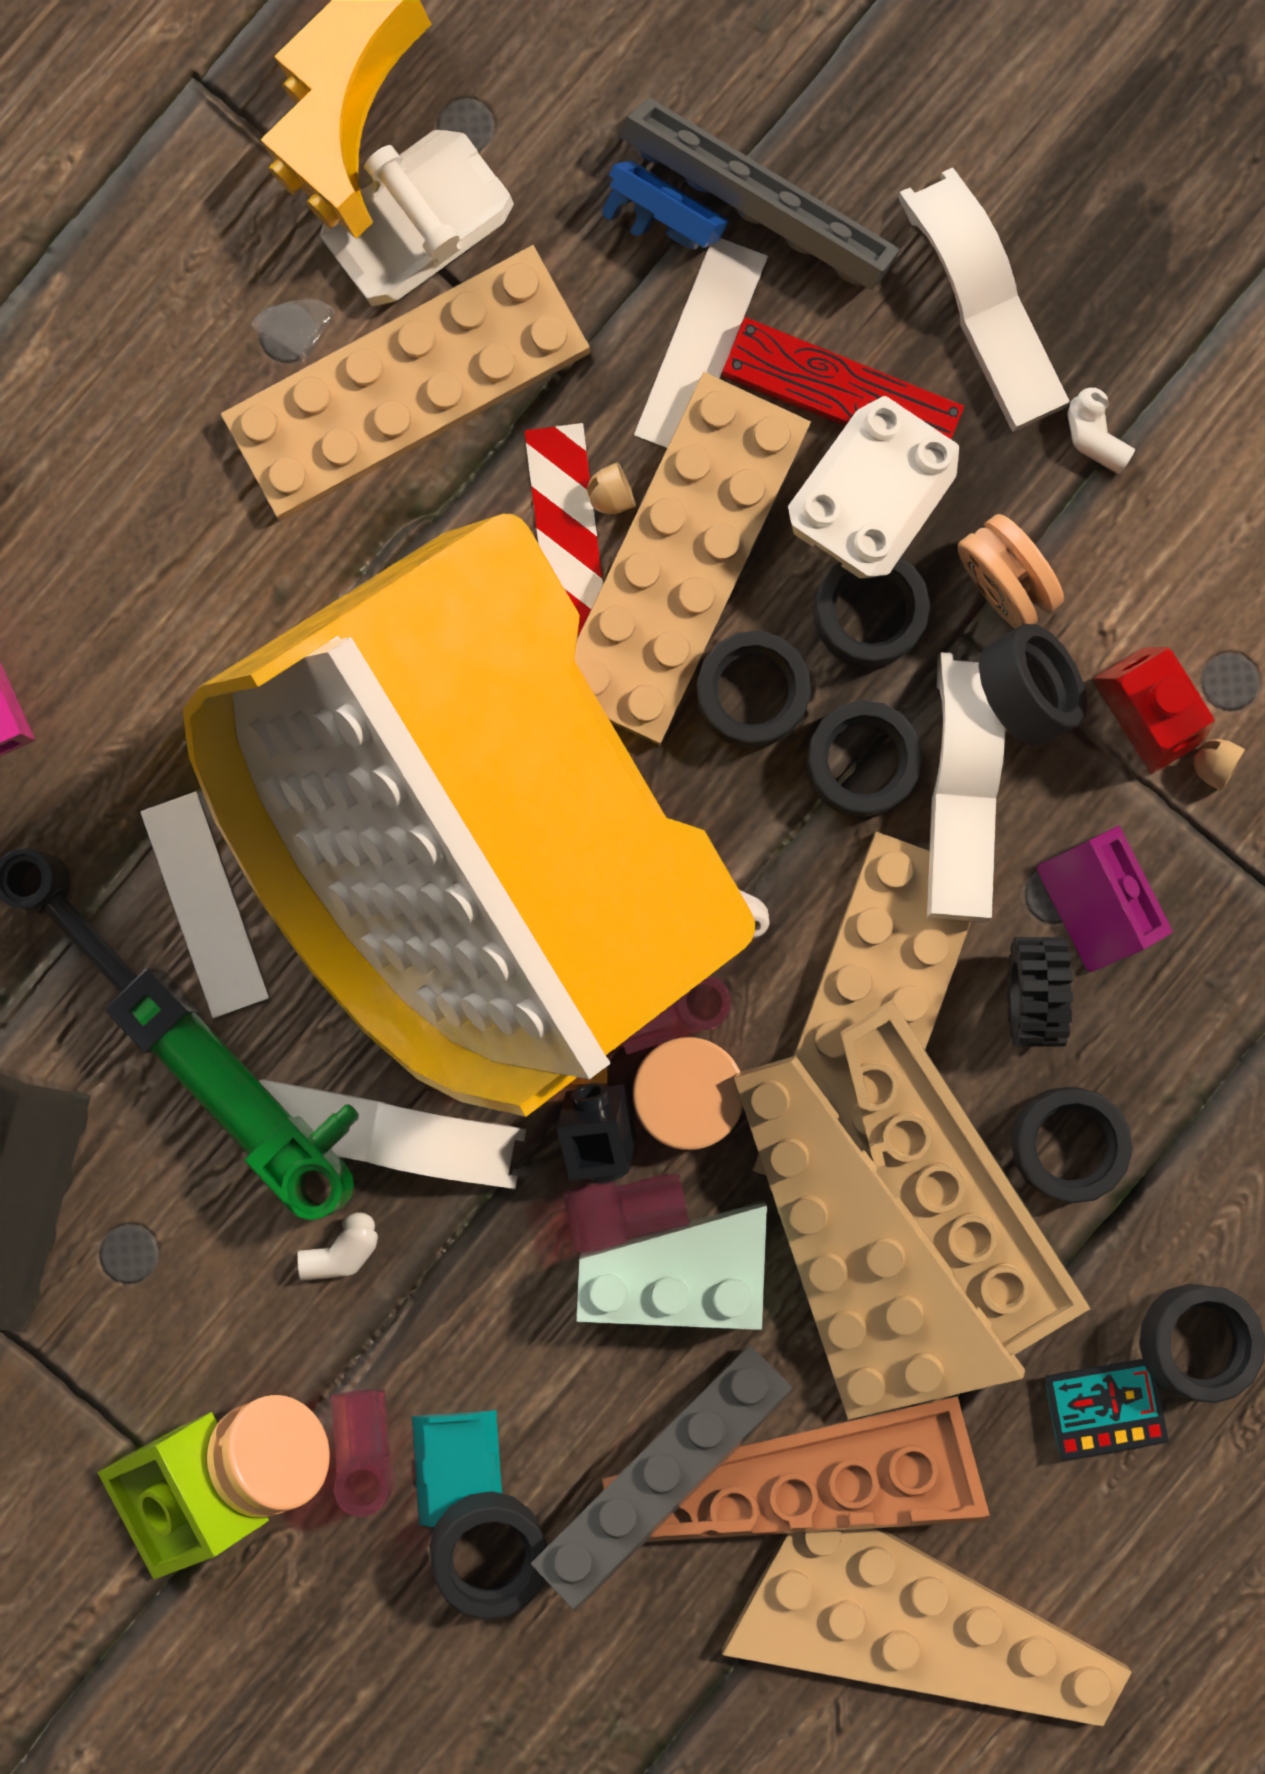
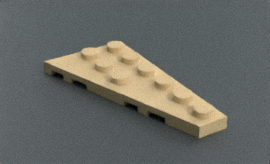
[841,1000,1090,1402]
[734,1056,1025,1420]
[722,1528,1132,1726]

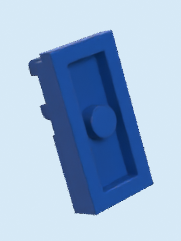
[603,160,730,249]

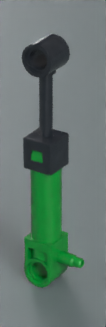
[0,848,359,1220]

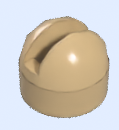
[587,462,636,515]
[1193,739,1245,791]

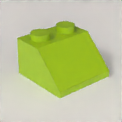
[97,1412,269,1579]

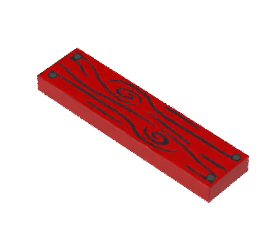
[722,317,964,439]

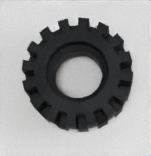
[1007,937,1073,1047]

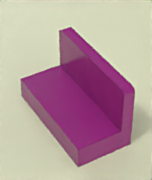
[1037,825,1173,972]

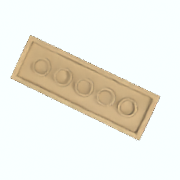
[220,245,590,521]
[575,372,811,746]
[752,832,971,1175]

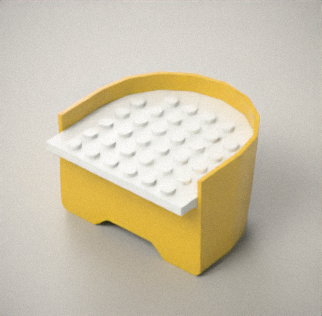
[182,514,755,1117]

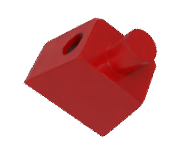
[1092,647,1215,775]

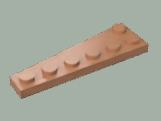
[602,1396,990,1542]

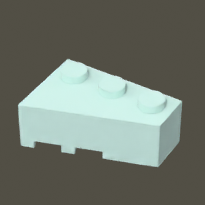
[577,1200,767,1330]

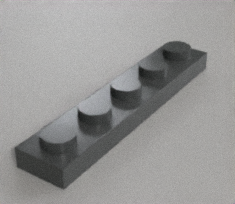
[619,97,900,291]
[530,1345,793,1612]

